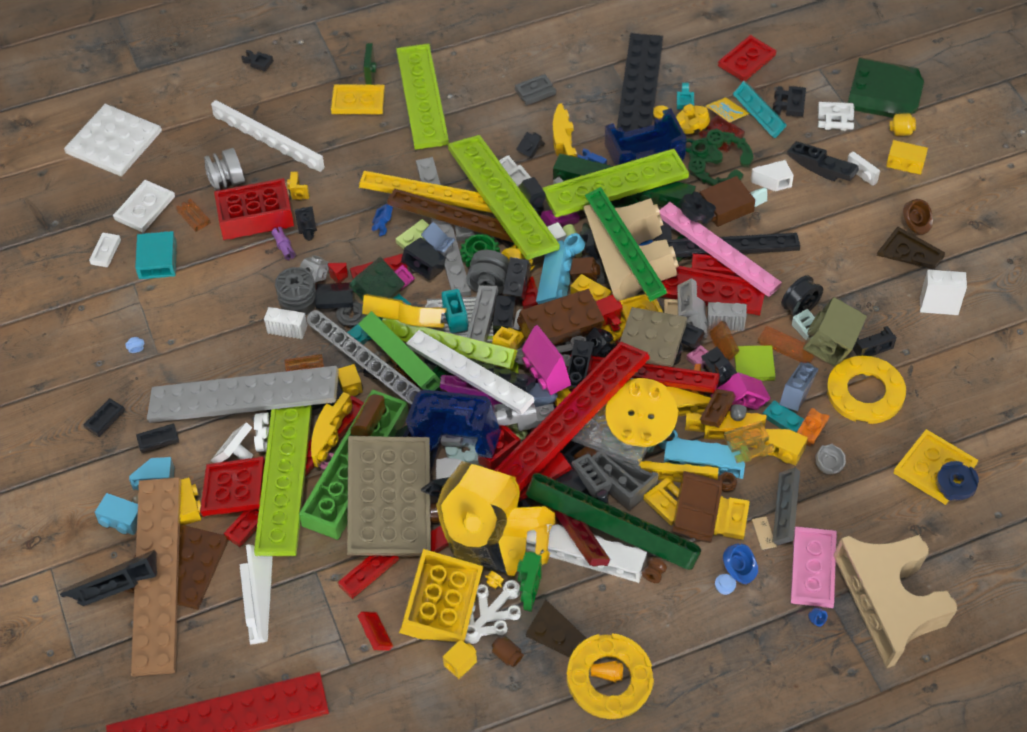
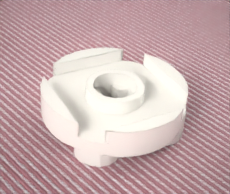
[254,413,269,452]

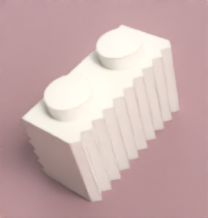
[264,307,307,340]

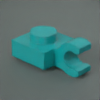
[677,82,694,109]

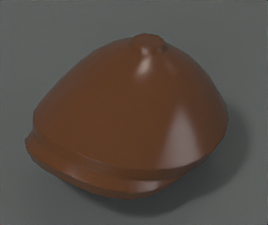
[903,199,933,235]

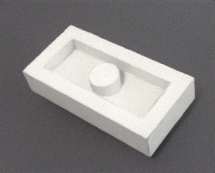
[847,151,880,186]
[90,233,121,267]

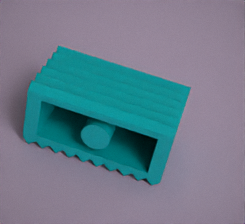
[441,289,468,333]

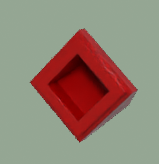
[328,263,348,283]

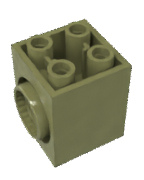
[803,297,867,367]

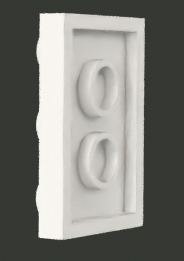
[113,180,175,233]

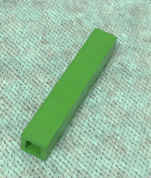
[358,311,441,396]

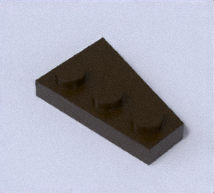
[877,227,945,269]
[526,600,587,658]

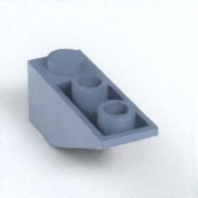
[779,362,819,411]

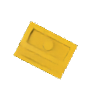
[714,496,750,540]

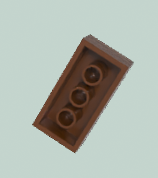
[517,289,605,346]

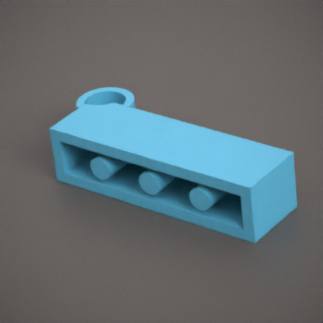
[536,233,585,304]
[658,429,747,479]

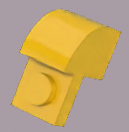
[492,327,525,350]

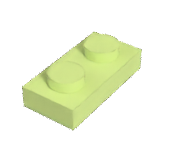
[396,219,429,249]

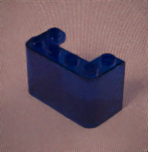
[605,108,687,166]
[406,390,501,458]

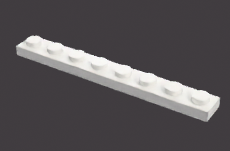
[211,100,325,172]
[406,330,535,415]

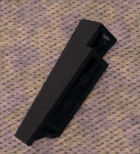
[60,550,157,606]

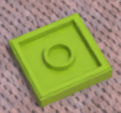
[733,345,776,381]

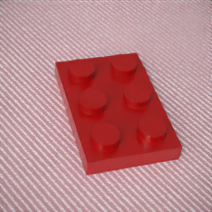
[718,35,776,81]

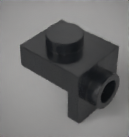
[516,132,546,159]

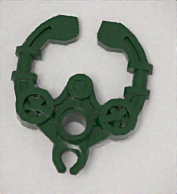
[680,129,753,186]

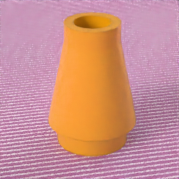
[591,661,623,682]

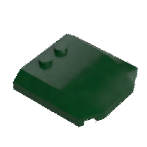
[848,57,924,118]

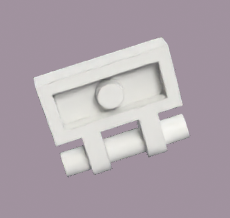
[818,102,854,131]

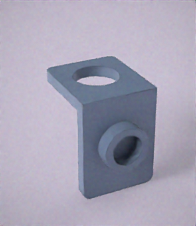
[421,222,455,253]

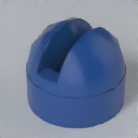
[809,608,828,626]

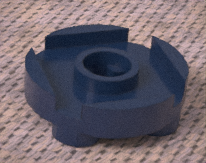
[936,461,979,500]

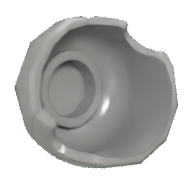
[815,444,846,474]

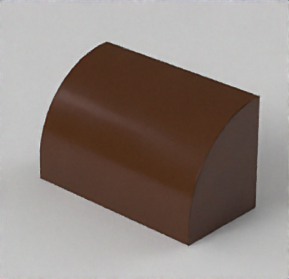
[350,395,386,437]

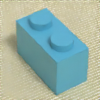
[94,493,138,535]

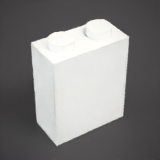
[920,270,967,315]

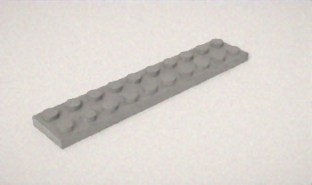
[147,366,339,423]

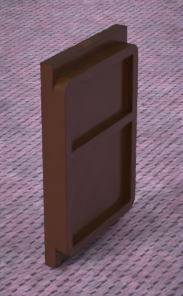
[671,471,723,543]

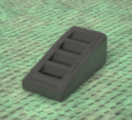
[572,453,612,498]

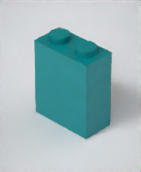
[135,231,177,279]

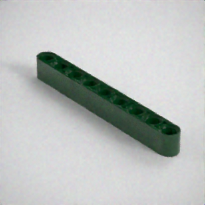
[526,473,702,570]

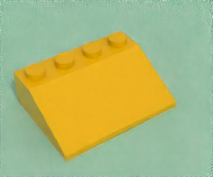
[399,549,483,642]

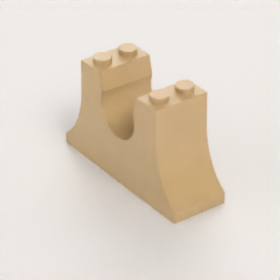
[584,198,679,300]
[833,535,957,668]

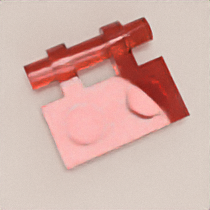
[699,115,745,152]

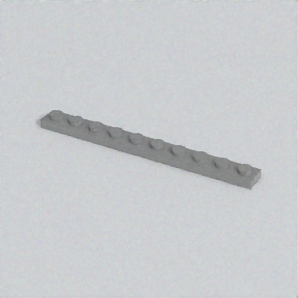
[416,157,471,297]
[441,285,499,447]

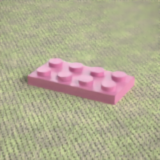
[791,527,837,608]

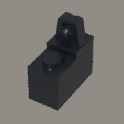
[401,238,446,280]
[701,347,737,387]

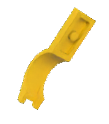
[362,294,447,328]

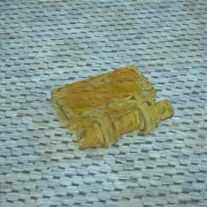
[724,421,775,463]

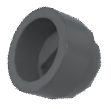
[730,404,747,421]

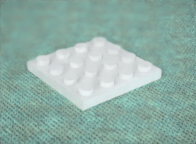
[64,104,162,177]

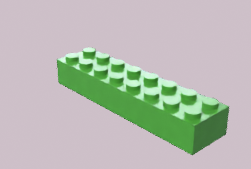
[299,390,409,540]

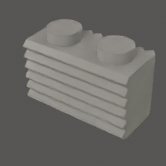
[707,302,747,331]

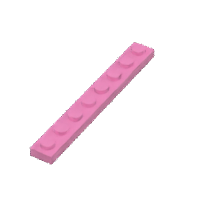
[659,202,782,297]

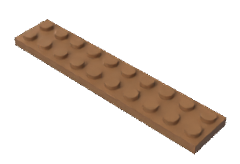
[131,477,181,677]

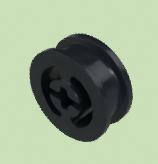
[781,275,824,317]

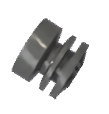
[275,267,316,315]

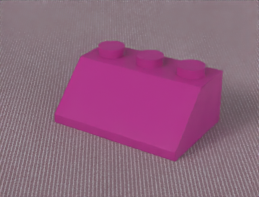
[522,325,571,395]

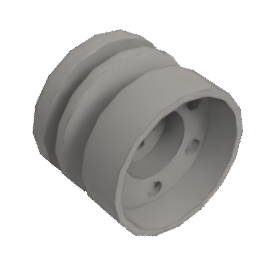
[204,148,245,191]

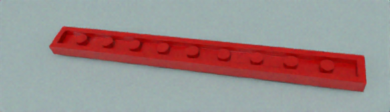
[223,396,364,547]

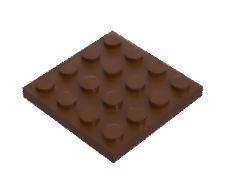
[125,524,229,610]

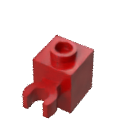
[595,294,623,332]

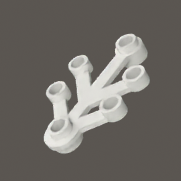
[465,580,521,644]

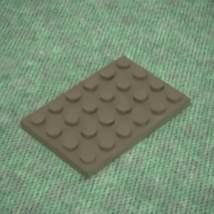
[347,436,431,556]

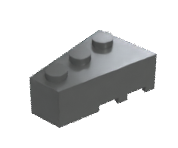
[587,450,658,511]

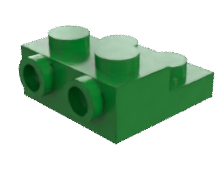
[517,552,542,612]

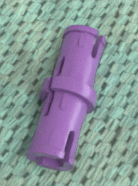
[272,227,296,260]

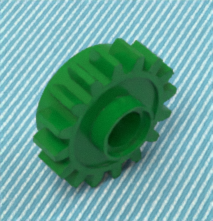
[460,234,500,267]

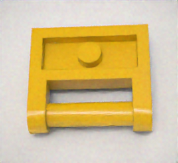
[643,477,680,526]

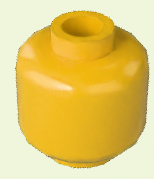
[890,113,916,137]

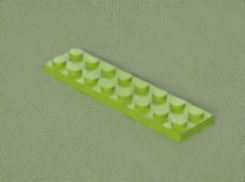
[396,44,449,150]
[542,149,689,218]

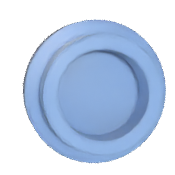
[125,337,145,353]
[715,574,736,595]

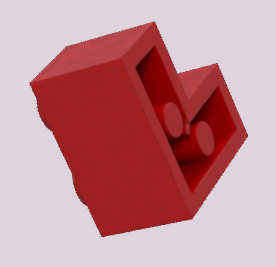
[478,415,521,471]

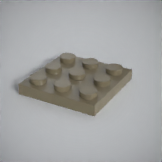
[620,307,687,367]

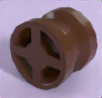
[641,557,667,583]

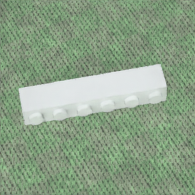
[526,525,647,583]

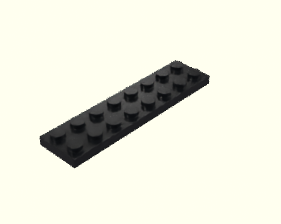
[616,33,663,137]

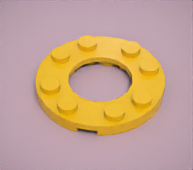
[827,356,906,424]
[566,633,654,719]

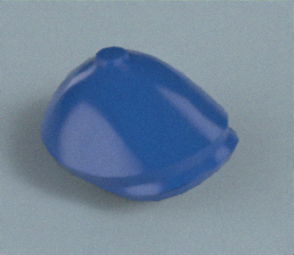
[723,543,758,584]

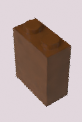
[700,176,756,227]

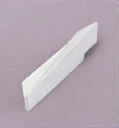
[240,545,273,645]

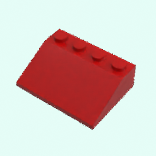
[214,178,294,240]

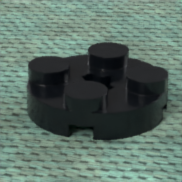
[679,191,716,224]

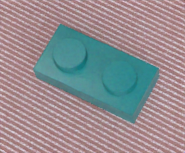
[762,400,804,433]

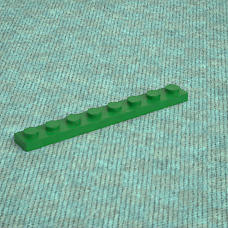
[585,187,667,302]

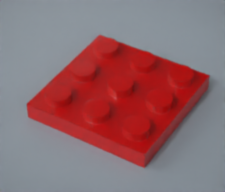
[200,456,265,516]

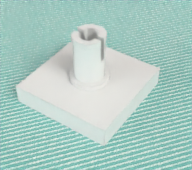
[211,423,253,463]

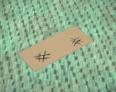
[752,517,776,550]

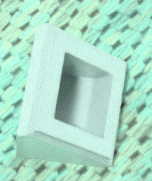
[750,187,767,207]

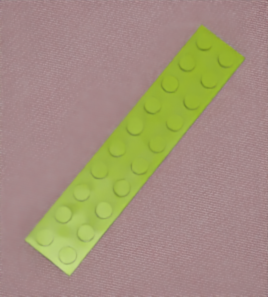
[448,135,560,260]
[254,405,312,556]

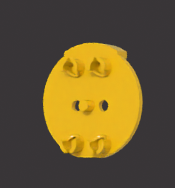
[605,378,678,447]

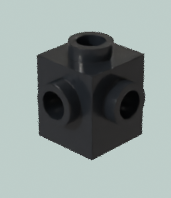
[585,327,617,358]

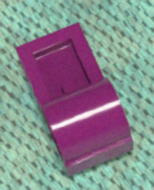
[541,210,581,228]

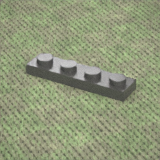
[772,467,800,546]

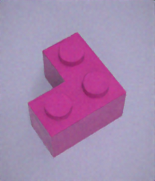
[710,372,771,411]

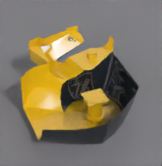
[436,461,555,576]

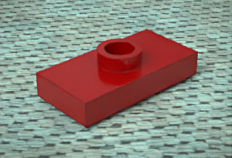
[357,611,393,651]

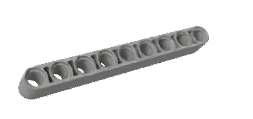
[307,310,430,410]

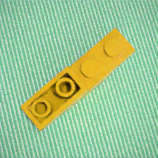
[553,103,577,157]
[311,392,352,468]
[685,411,766,440]

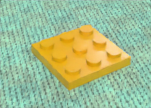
[893,429,978,505]

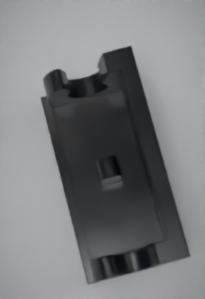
[853,326,897,356]

